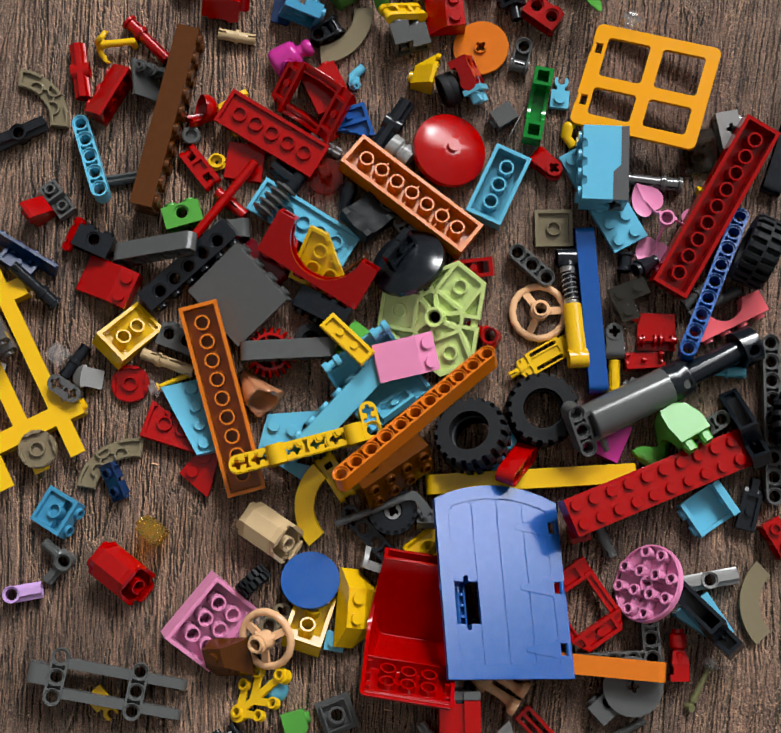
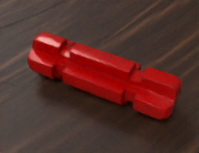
[61,216,86,253]

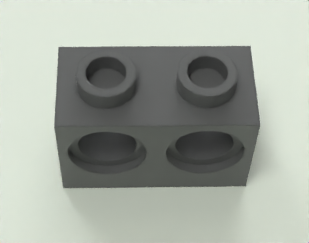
[155,321,191,358]

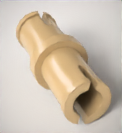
[218,28,256,46]

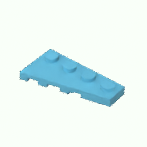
[161,379,216,457]

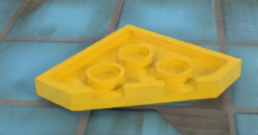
[288,225,345,301]

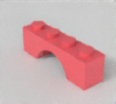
[687,290,769,346]

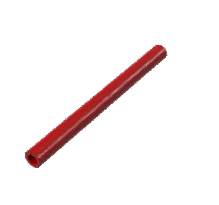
[193,159,259,240]

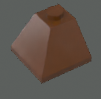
[202,637,255,676]

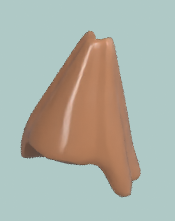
[240,370,284,417]

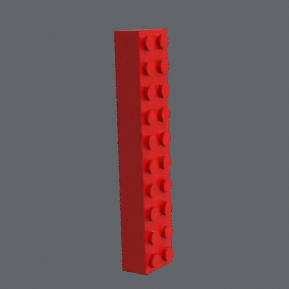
[649,114,781,300]
[557,429,752,539]

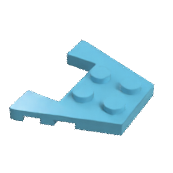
[258,411,320,479]

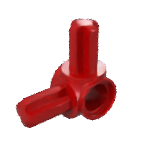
[466,321,502,348]

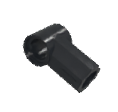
[268,159,307,195]

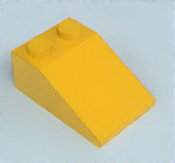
[92,301,161,370]
[281,596,337,658]

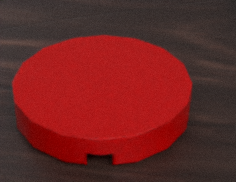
[111,365,150,403]

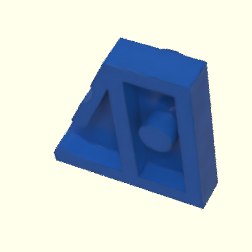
[337,102,375,138]

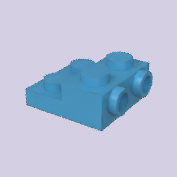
[278,0,326,29]
[30,485,86,540]

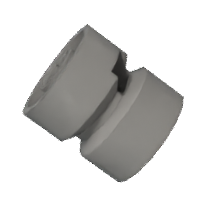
[384,134,414,166]

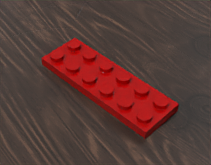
[214,88,330,179]

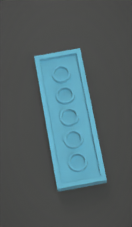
[558,148,648,255]
[246,177,360,268]

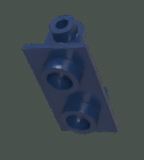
[99,460,130,503]

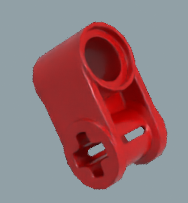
[530,146,563,182]

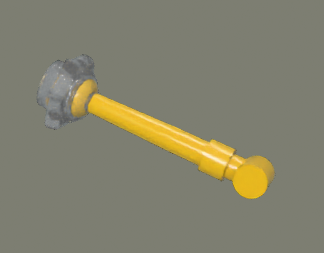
[147,374,191,398]

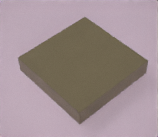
[534,209,573,248]

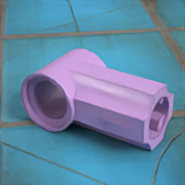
[2,581,44,604]

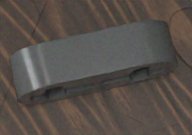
[47,375,82,404]

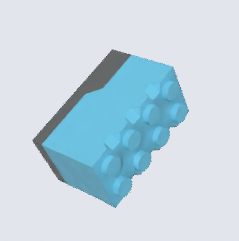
[574,124,630,211]

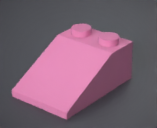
[371,331,440,383]

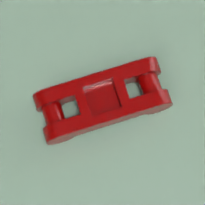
[178,144,222,193]

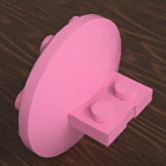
[613,545,684,624]

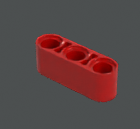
[495,441,538,487]

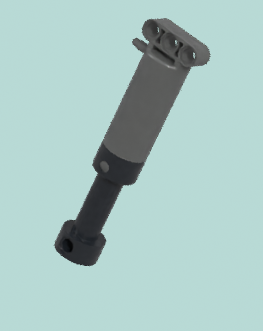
[561,326,765,457]

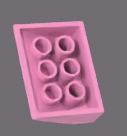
[160,570,258,672]

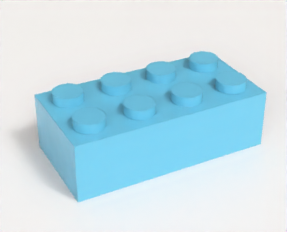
[465,143,532,231]

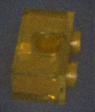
[135,514,171,546]

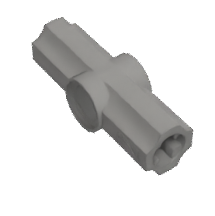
[684,566,739,591]

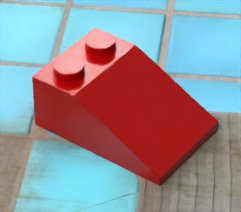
[75,255,143,311]

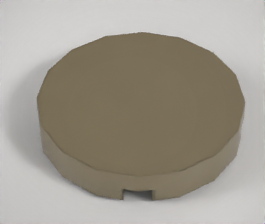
[18,429,58,469]

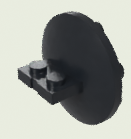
[373,227,445,297]

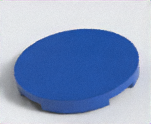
[281,552,340,610]

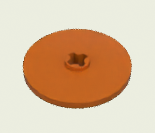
[453,21,509,75]

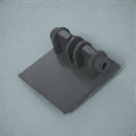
[131,57,165,102]

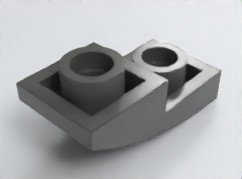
[39,179,78,222]

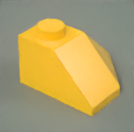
[407,53,442,95]

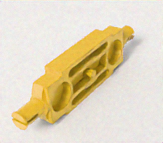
[507,334,567,380]

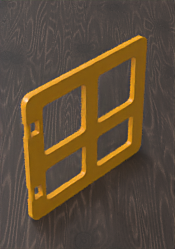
[570,24,721,151]

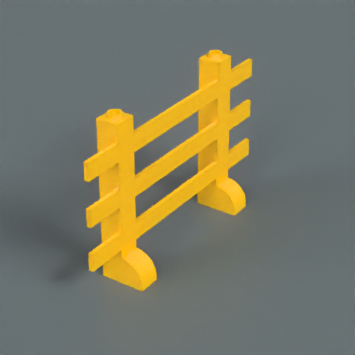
[0,269,88,492]

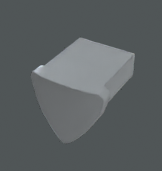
[72,364,105,390]
[359,545,381,573]

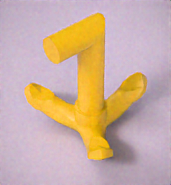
[94,30,139,65]

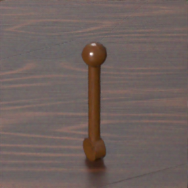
[343,252,369,274]

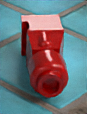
[667,629,690,682]

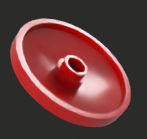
[412,114,485,188]

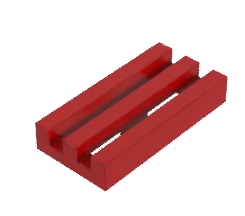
[514,704,554,733]

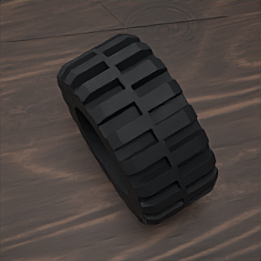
[728,213,781,291]
[504,372,579,448]
[434,397,512,475]

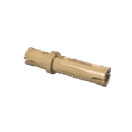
[140,348,195,378]

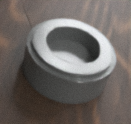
[182,126,201,146]

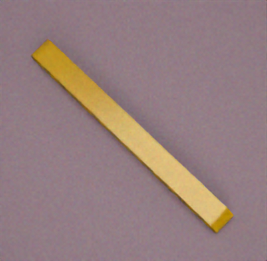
[426,463,636,495]

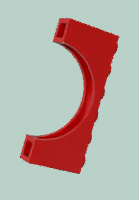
[257,208,381,310]

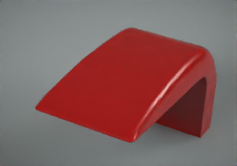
[360,547,455,710]

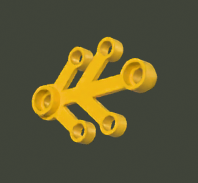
[230,666,292,723]

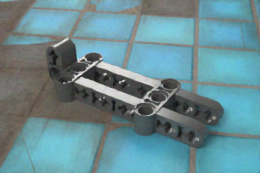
[26,647,188,721]

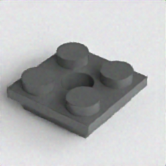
[314,691,360,733]

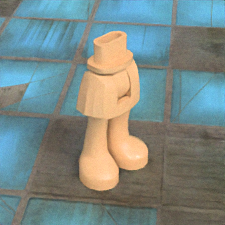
[470,680,531,716]

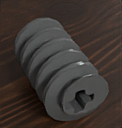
[253,181,296,222]

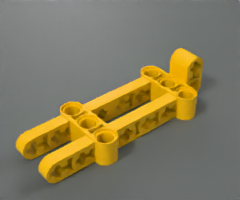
[228,401,382,475]

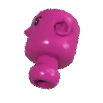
[268,39,315,77]

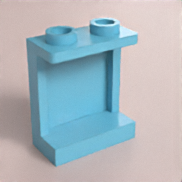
[676,480,741,538]

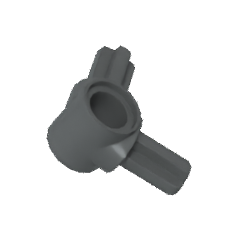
[41,538,76,585]

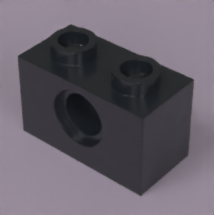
[71,223,118,261]

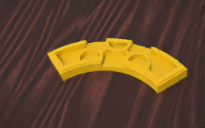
[295,463,327,546]

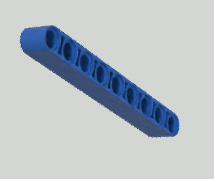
[678,208,749,362]
[573,227,609,394]

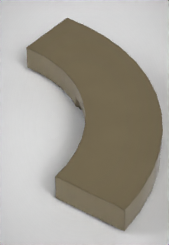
[320,7,373,63]
[18,69,70,130]
[76,438,145,490]
[738,561,771,645]

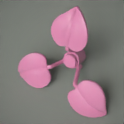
[632,183,690,268]

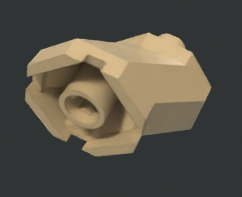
[236,501,304,564]

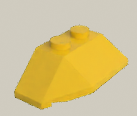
[333,567,375,648]

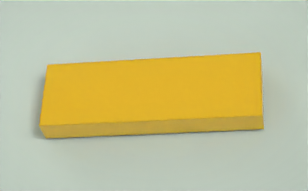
[319,312,375,367]

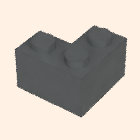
[389,19,431,58]

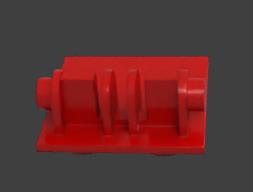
[637,313,677,352]

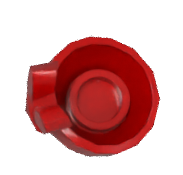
[186,94,219,127]

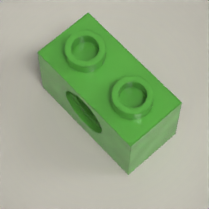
[161,197,204,233]

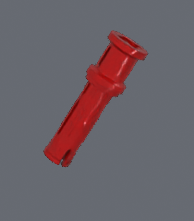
[122,15,169,64]

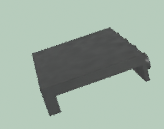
[187,243,292,347]

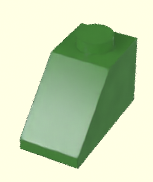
[280,707,312,733]

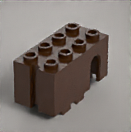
[352,434,435,511]

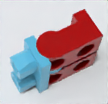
[447,54,489,105]

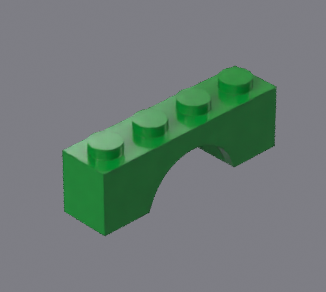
[521,66,554,147]

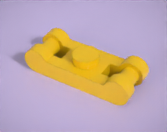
[378,2,428,24]
[314,451,356,503]

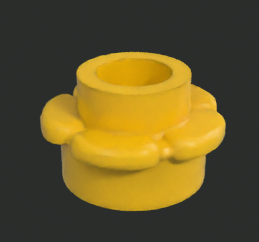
[207,153,226,171]

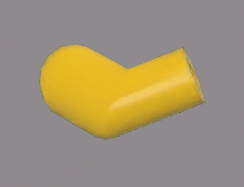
[560,121,576,150]

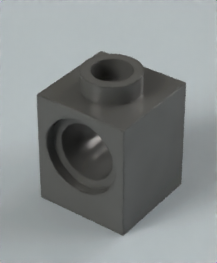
[488,101,518,133]

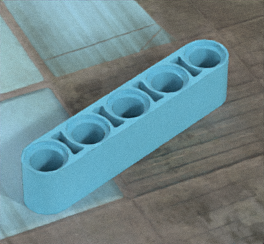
[72,115,111,204]

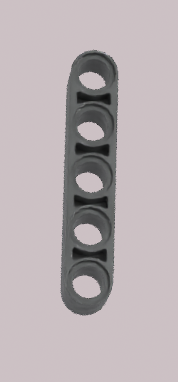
[113,231,197,267]
[240,337,335,363]

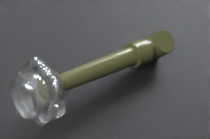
[684,657,720,712]

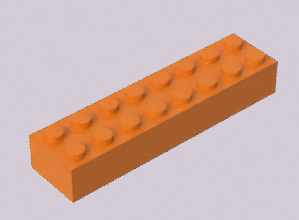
[338,134,483,260]

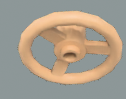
[508,283,565,342]
[239,608,295,670]

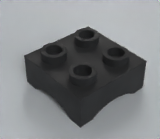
[339,191,395,244]

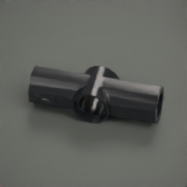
[372,97,415,149]
[0,115,50,153]

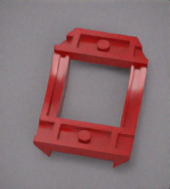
[272,61,356,144]
[554,556,623,652]

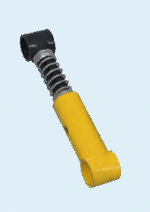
[555,248,590,369]

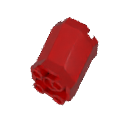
[87,541,155,605]

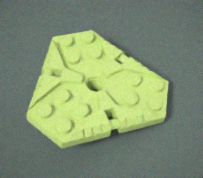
[377,261,487,377]

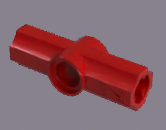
[69,42,92,101]

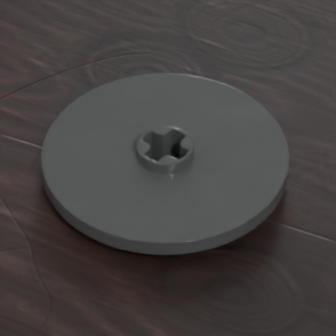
[603,656,663,717]

